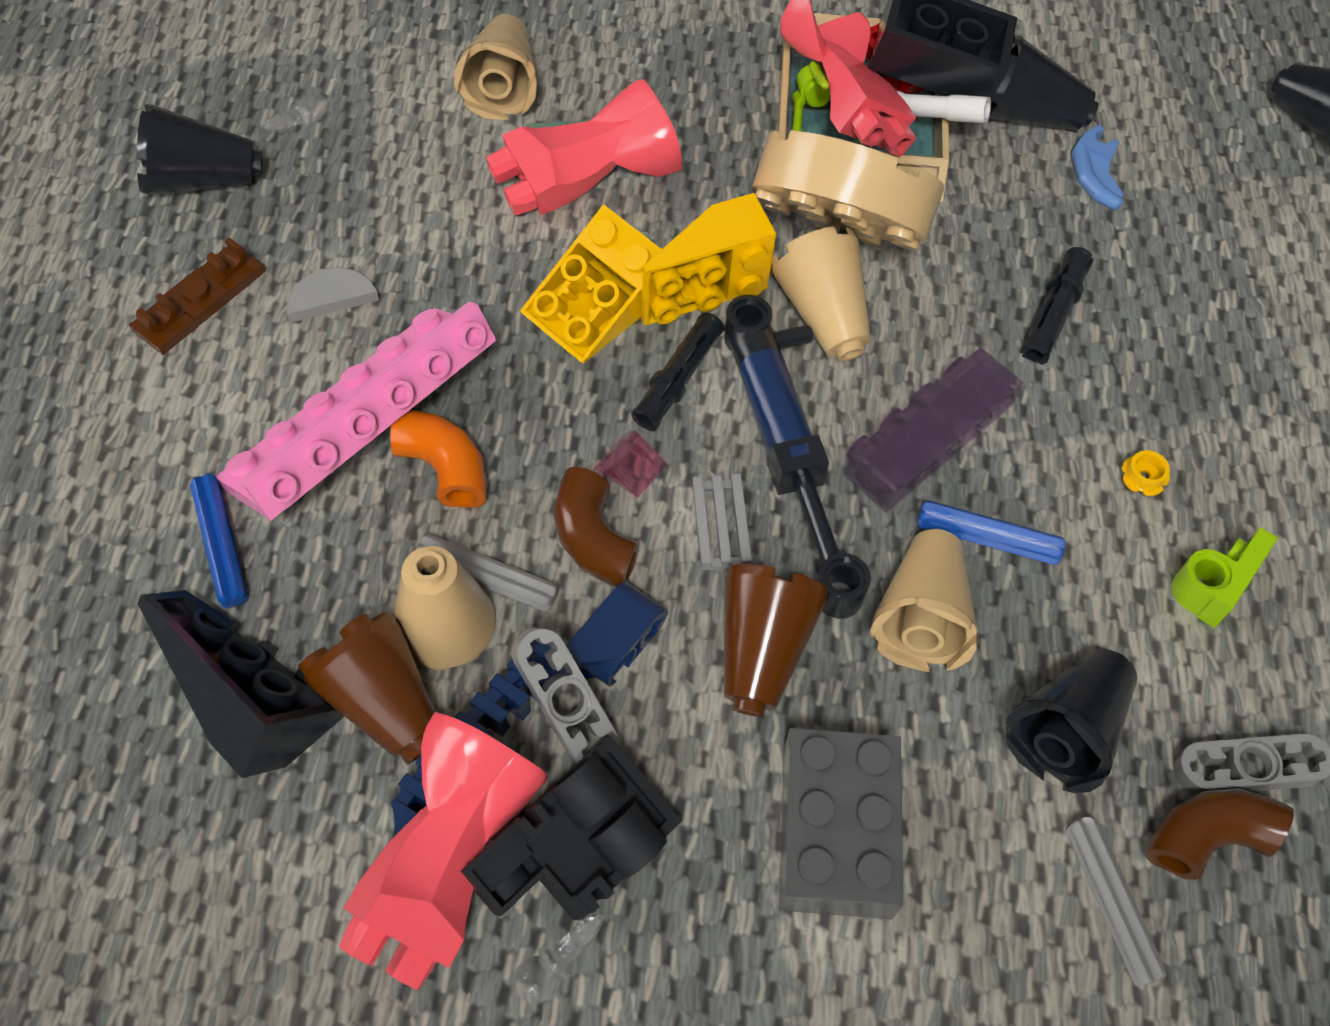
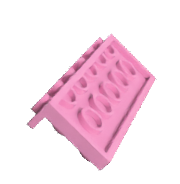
[216,302,496,521]

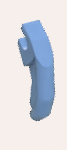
[1071,124,1124,211]

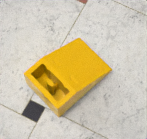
[641,193,776,326]
[520,204,662,364]

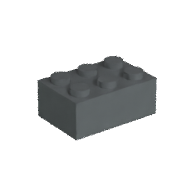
[779,728,903,919]

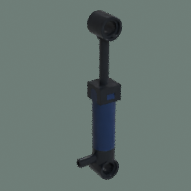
[724,295,871,619]

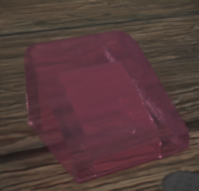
[593,430,667,498]

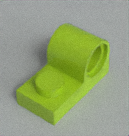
[1171,527,1278,628]

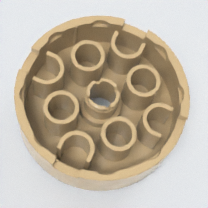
[752,130,944,251]

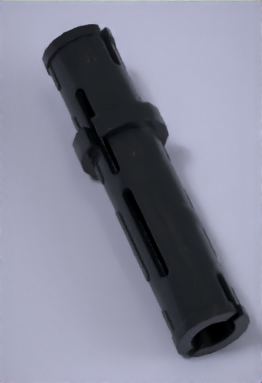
[1020,247,1094,365]
[631,312,724,431]

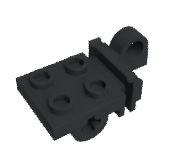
[461,736,682,920]

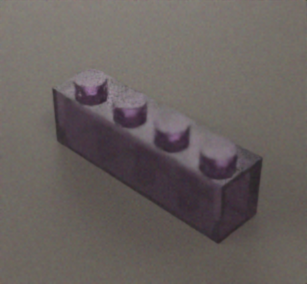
[844,347,1023,513]

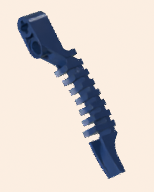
[391,581,668,837]

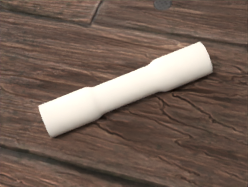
[897,91,991,123]

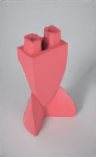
[780,0,916,157]
[486,79,682,216]
[339,712,548,990]

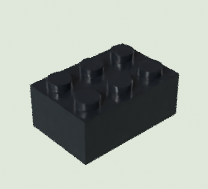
[868,0,1017,100]

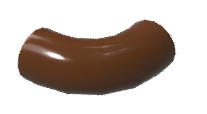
[553,467,640,587]
[1146,788,1294,880]

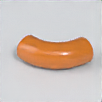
[390,409,487,508]

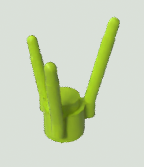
[792,61,862,144]

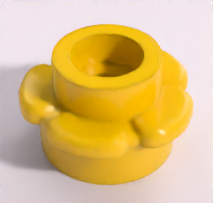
[1122,450,1170,496]

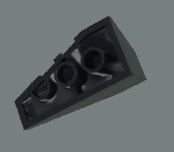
[137,590,344,778]

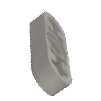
[512,627,620,764]
[1173,734,1330,795]

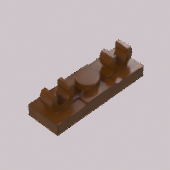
[129,238,266,355]

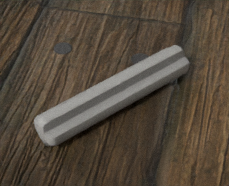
[416,534,558,612]
[1067,816,1166,986]

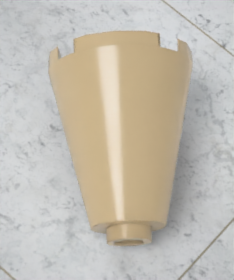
[454,14,538,120]
[771,227,871,361]
[870,529,978,672]
[393,546,495,671]

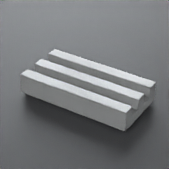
[692,474,752,571]

